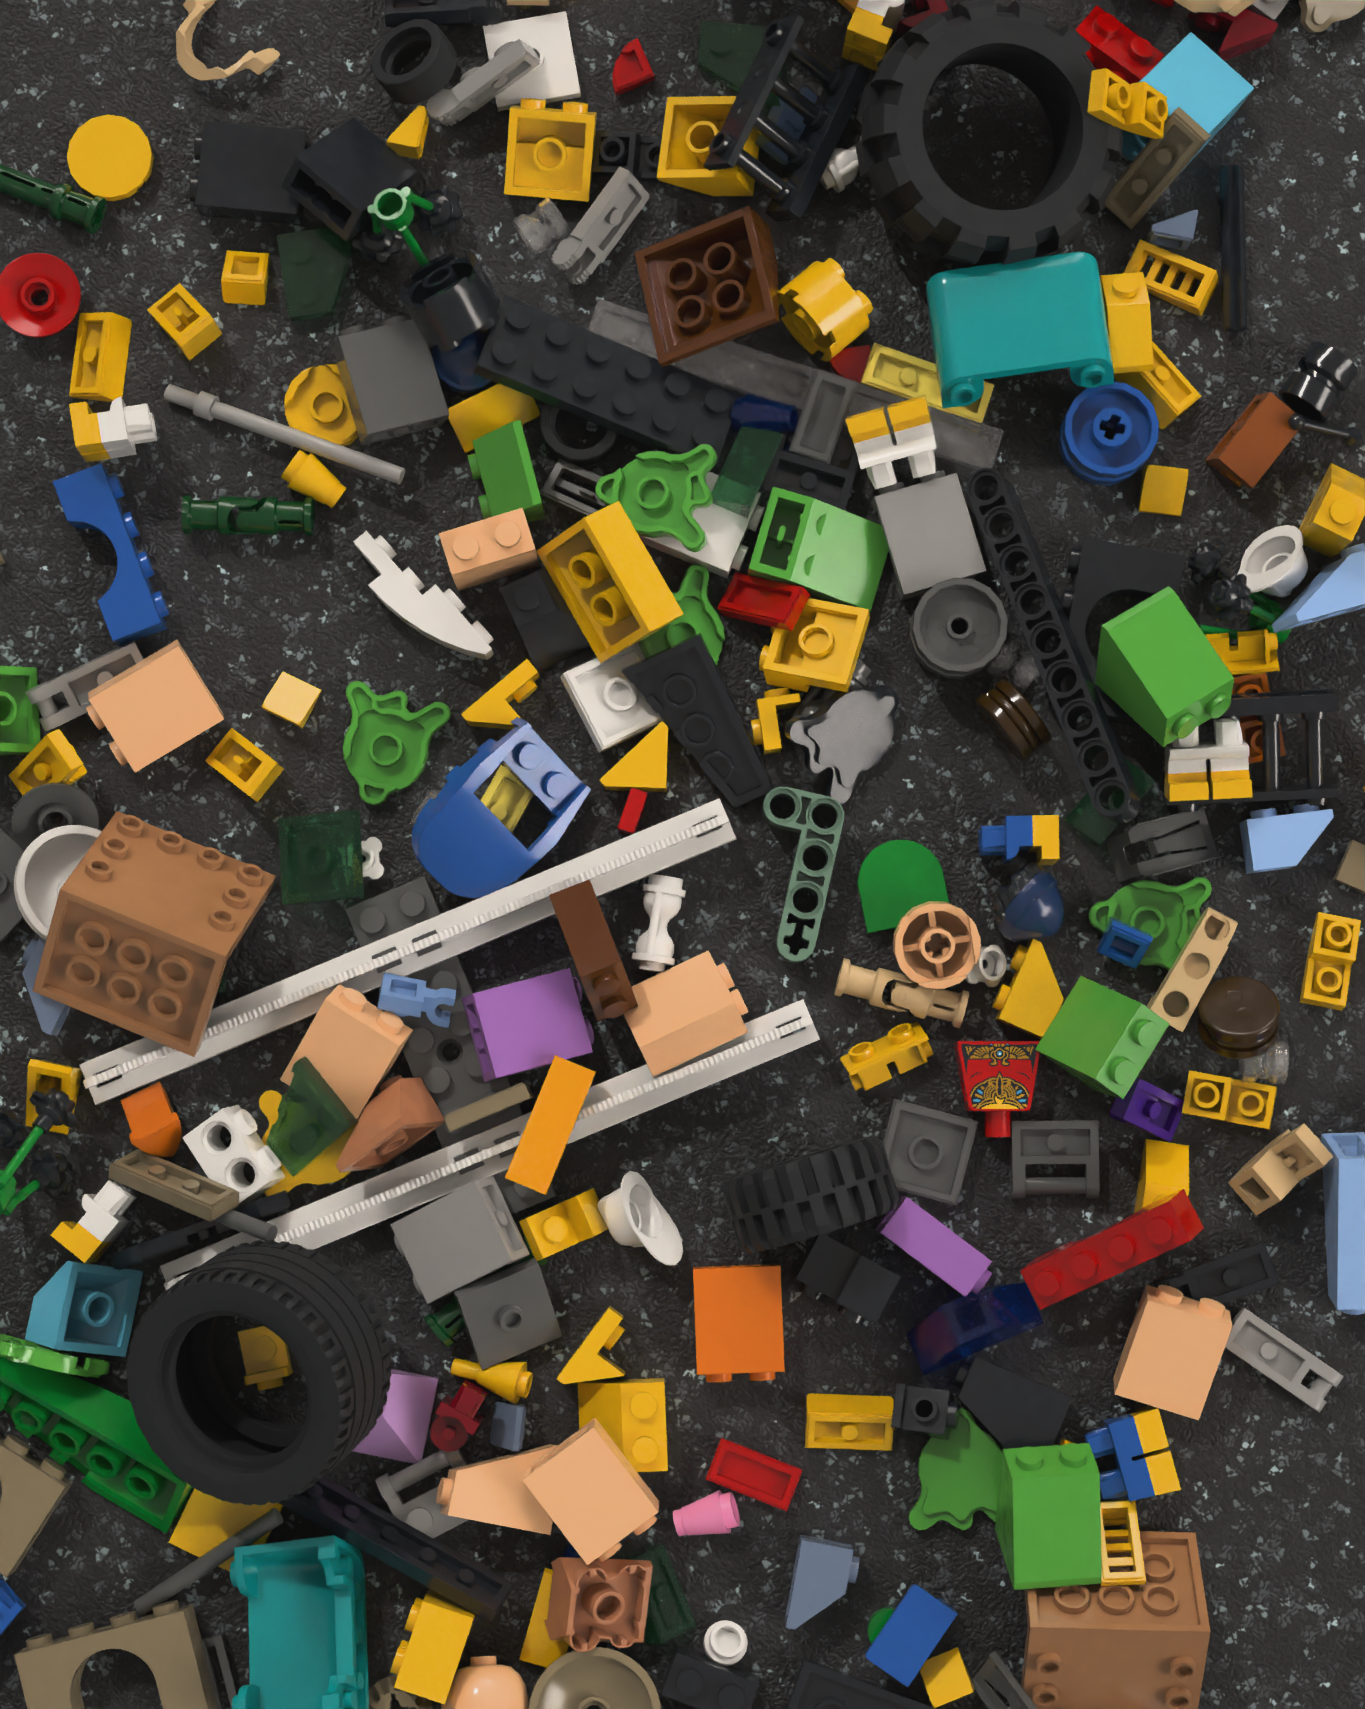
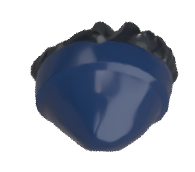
[430,327,494,397]
[991,862,1064,943]

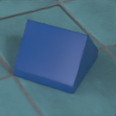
[1096,917,1153,969]

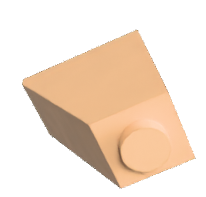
[436,1444,558,1535]

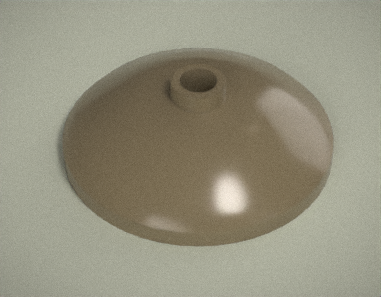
[528,1647,661,1709]

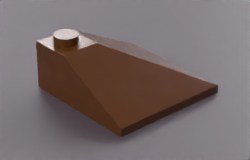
[634,206,779,367]

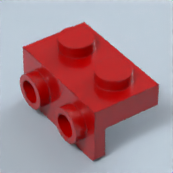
[1075,5,1165,84]

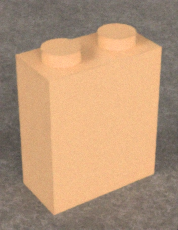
[439,508,539,591]
[86,640,224,772]
[624,950,748,1077]
[280,984,413,1126]
[1113,1285,1232,1420]
[522,1418,659,1565]

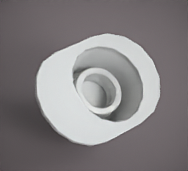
[1237,525,1308,598]
[598,1171,683,1266]

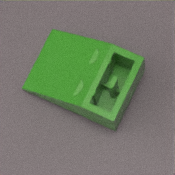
[748,487,888,612]

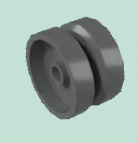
[909,578,1008,680]

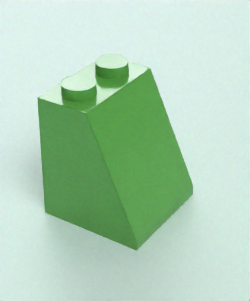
[1095,586,1234,747]
[1035,976,1169,1099]
[995,1443,1102,1590]

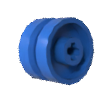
[1058,382,1159,486]

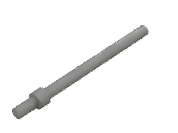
[164,384,405,484]

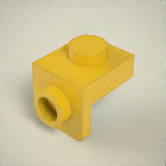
[750,688,801,755]

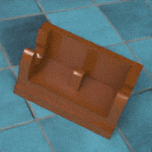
[1205,392,1298,489]

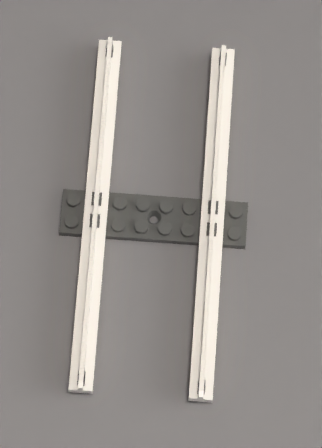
[79,798,820,1290]

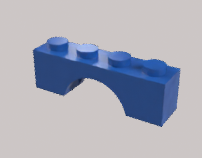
[53,463,170,647]

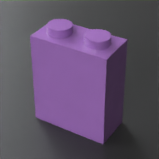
[462,968,594,1082]
[875,1195,992,1297]

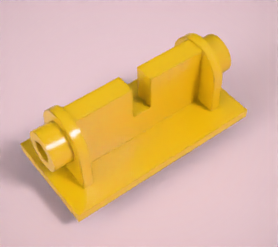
[1205,629,1280,675]
[839,1021,934,1091]

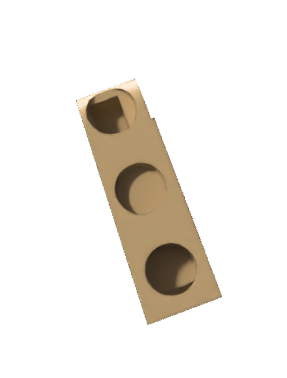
[1146,907,1238,1032]

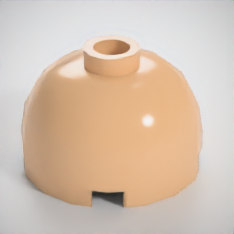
[893,901,981,989]
[441,1656,529,1709]

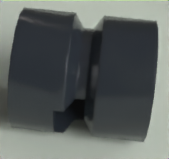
[1278,342,1358,423]

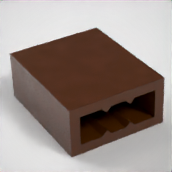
[549,879,638,1022]

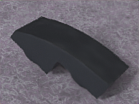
[592,130,665,183]

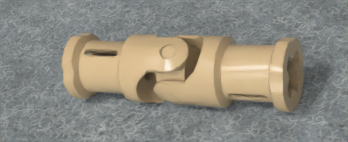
[834,958,969,1028]

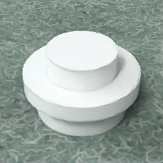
[703,1620,748,1666]

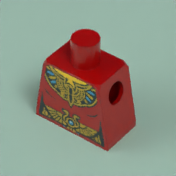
[954,1041,1040,1137]

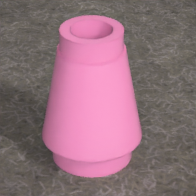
[673,1490,740,1537]

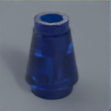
[732,393,798,436]

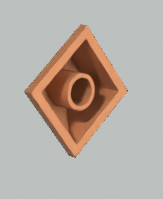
[336,1075,445,1172]

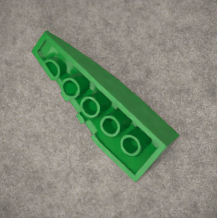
[0,1356,194,1534]

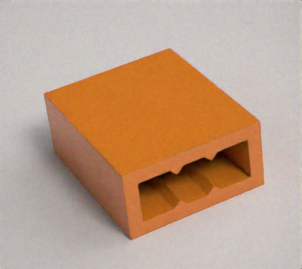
[693,1264,785,1382]

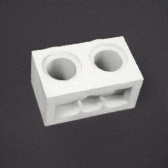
[182,1105,285,1209]

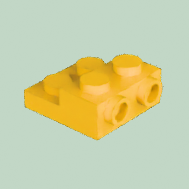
[504,98,597,202]
[759,598,870,693]

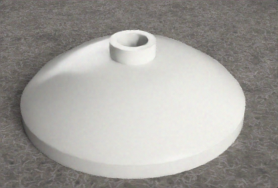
[14,825,102,940]

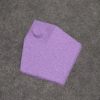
[353,1369,439,1464]

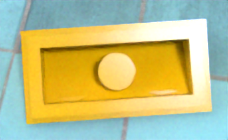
[69,312,132,402]
[1114,341,1202,429]
[448,383,540,454]
[805,1393,894,1451]

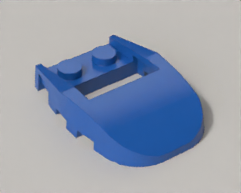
[412,717,591,898]

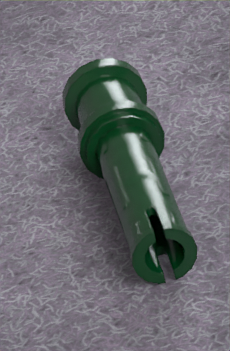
[0,164,107,234]

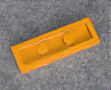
[505,1055,596,1195]

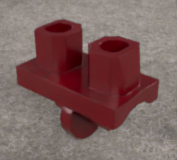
[430,1379,488,1452]

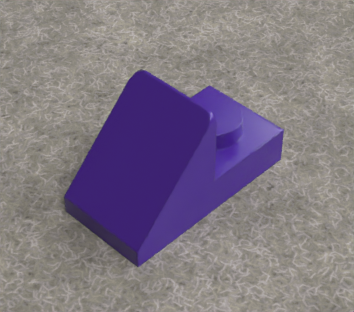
[1109,1077,1184,1142]

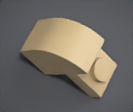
[1228,1123,1333,1216]

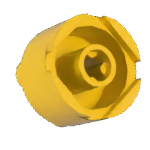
[778,258,873,362]

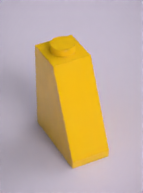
[1299,463,1365,558]

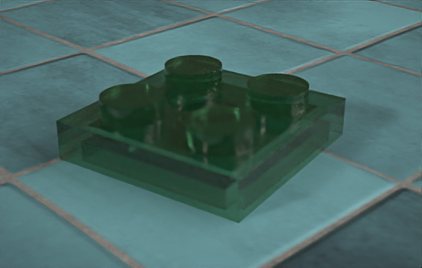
[278,810,364,905]

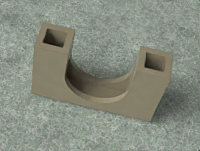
[0,1434,73,1577]
[14,1600,218,1709]

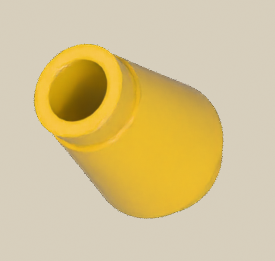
[281,450,346,508]

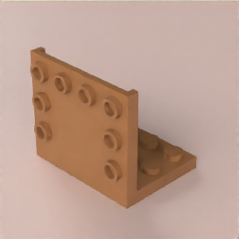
[33,811,276,1057]
[1019,1531,1210,1709]

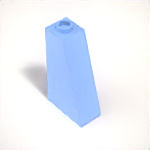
[1321,1132,1365,1315]

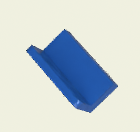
[865,1584,958,1687]

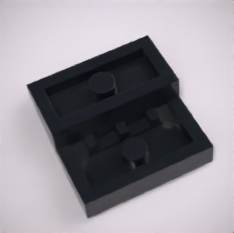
[762,409,859,510]

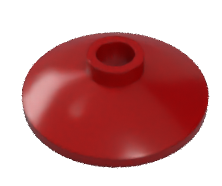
[0,253,81,338]

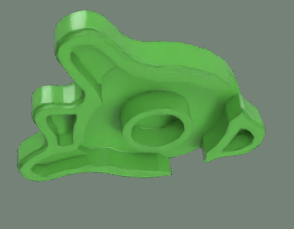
[595,444,718,552]
[639,564,725,666]
[343,681,452,806]
[1088,877,1212,971]
[0,1333,111,1378]
[908,1408,1002,1530]

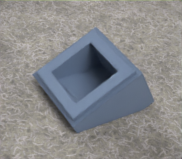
[1145,210,1198,251]
[490,1401,527,1451]

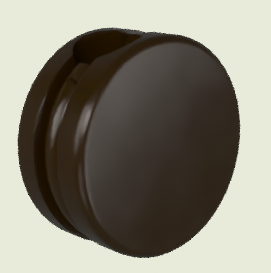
[975,679,1052,762]
[1197,976,1280,1059]

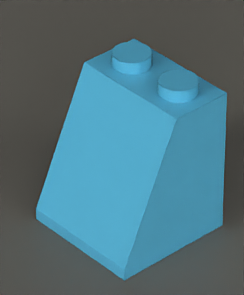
[1122,32,1254,173]

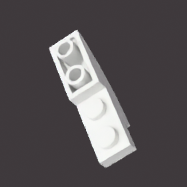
[353,531,494,660]

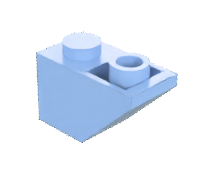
[1239,804,1333,874]

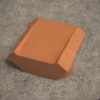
[544,1557,653,1652]

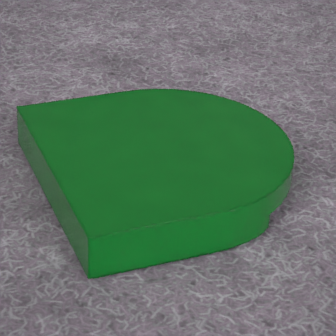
[857,840,949,934]

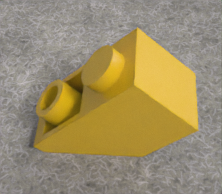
[992,939,1064,1040]

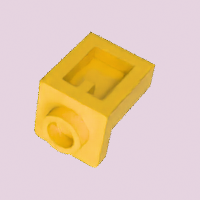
[238,1326,293,1391]

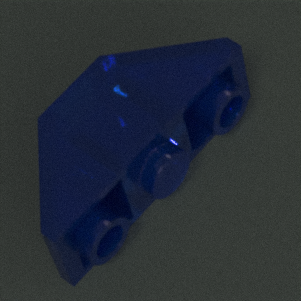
[906,1282,1044,1375]

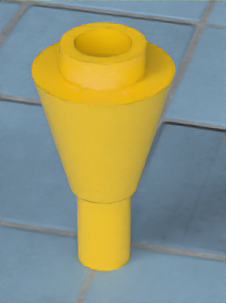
[450,1358,533,1405]

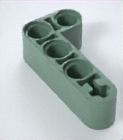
[762,787,844,963]

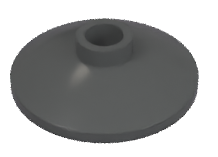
[11,783,99,851]

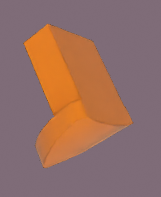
[120,1081,182,1157]

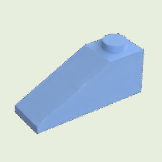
[1272,543,1365,633]

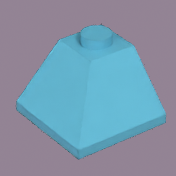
[25,1261,144,1357]

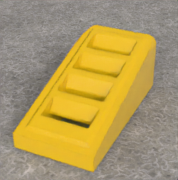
[1123,239,1219,317]
[1100,1500,1146,1586]

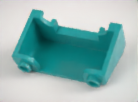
[926,252,1114,408]
[230,1535,369,1709]

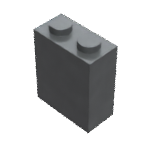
[332,316,449,445]

